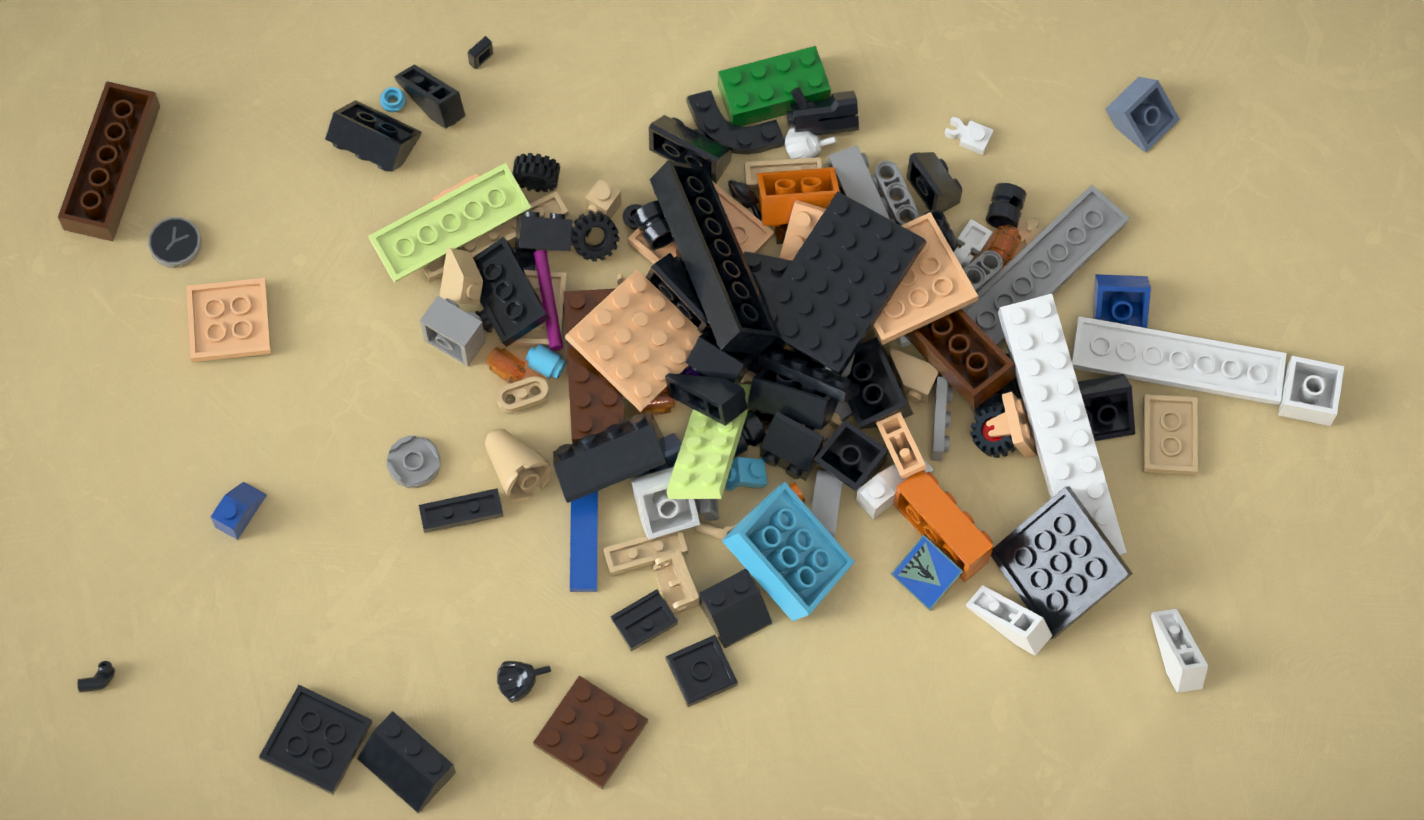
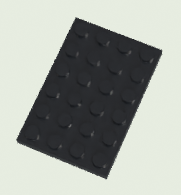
[765,191,927,375]

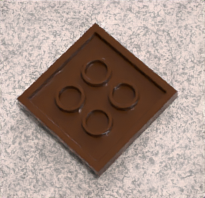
[533,676,648,789]

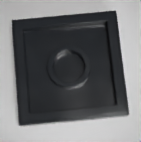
[665,635,738,707]

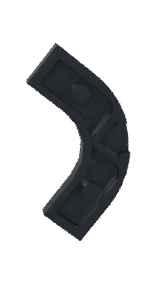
[686,90,785,154]

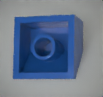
[1093,274,1151,328]

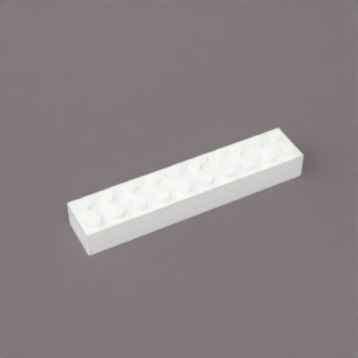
[998,294,1127,556]

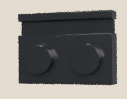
[611,589,678,652]

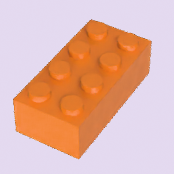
[893,470,993,583]

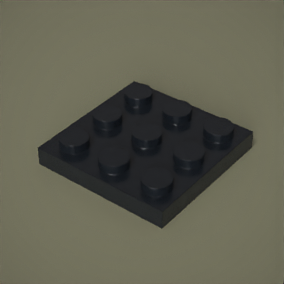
[259,685,373,795]

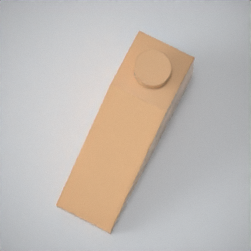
[876,412,927,479]

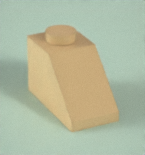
[439,248,483,306]
[889,348,939,404]

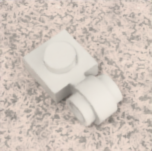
[953,219,993,268]

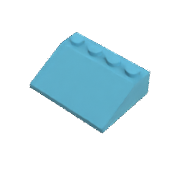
[722,482,855,621]

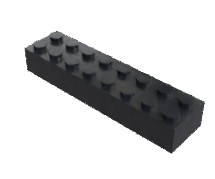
[649,161,778,355]

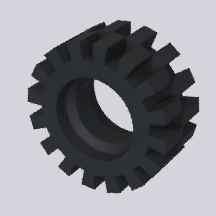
[512,153,560,192]
[571,211,620,262]

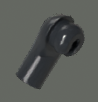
[77,661,115,693]

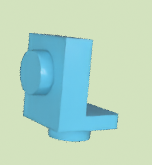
[726,457,768,491]

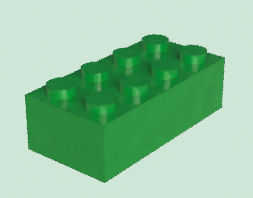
[718,46,831,127]

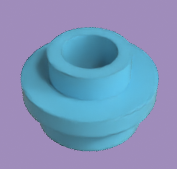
[380,87,406,112]

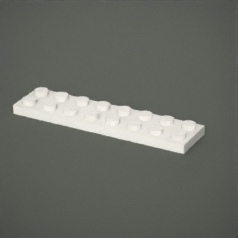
[1071,316,1287,405]

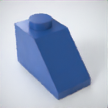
[210,482,267,540]

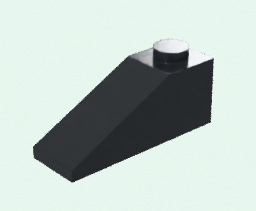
[394,64,466,129]
[665,373,748,426]

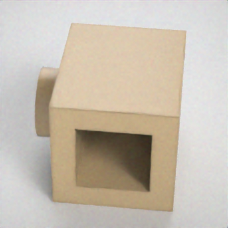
[585,178,622,219]

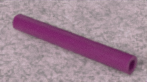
[534,250,563,351]

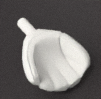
[785,128,837,159]

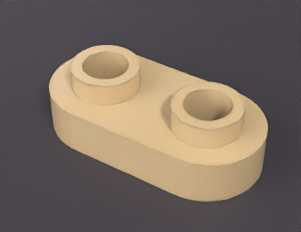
[497,376,549,413]

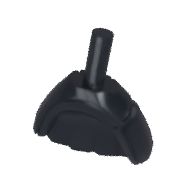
[728,180,762,221]
[497,661,551,703]

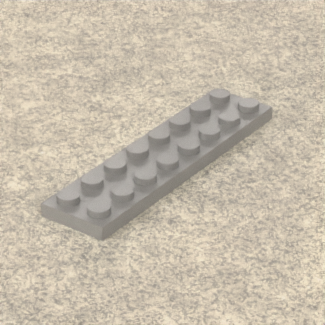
[961,185,1130,346]

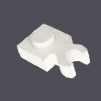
[945,117,993,155]

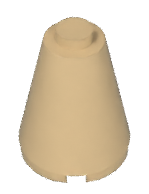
[484,429,553,502]

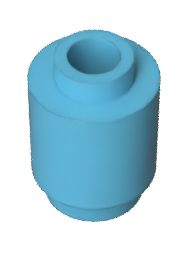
[525,344,567,379]

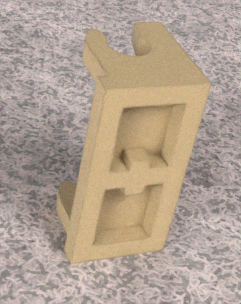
[652,549,700,615]

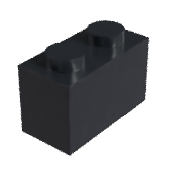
[515,212,573,251]

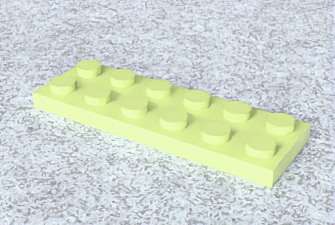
[368,163,531,283]
[667,384,751,499]

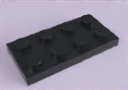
[473,237,550,347]

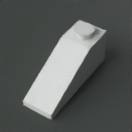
[856,457,934,520]
[966,585,1052,656]
[1151,609,1208,693]

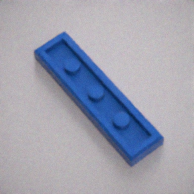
[570,491,598,592]

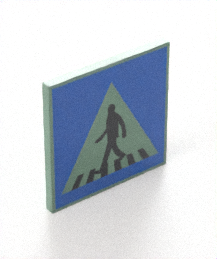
[891,534,964,611]

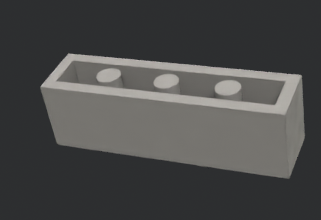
[828,145,896,223]

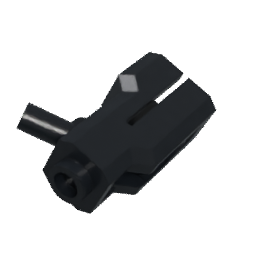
[787,87,859,136]

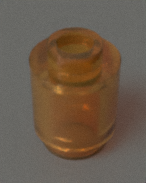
[988,225,1022,265]
[486,347,526,384]
[638,387,675,415]

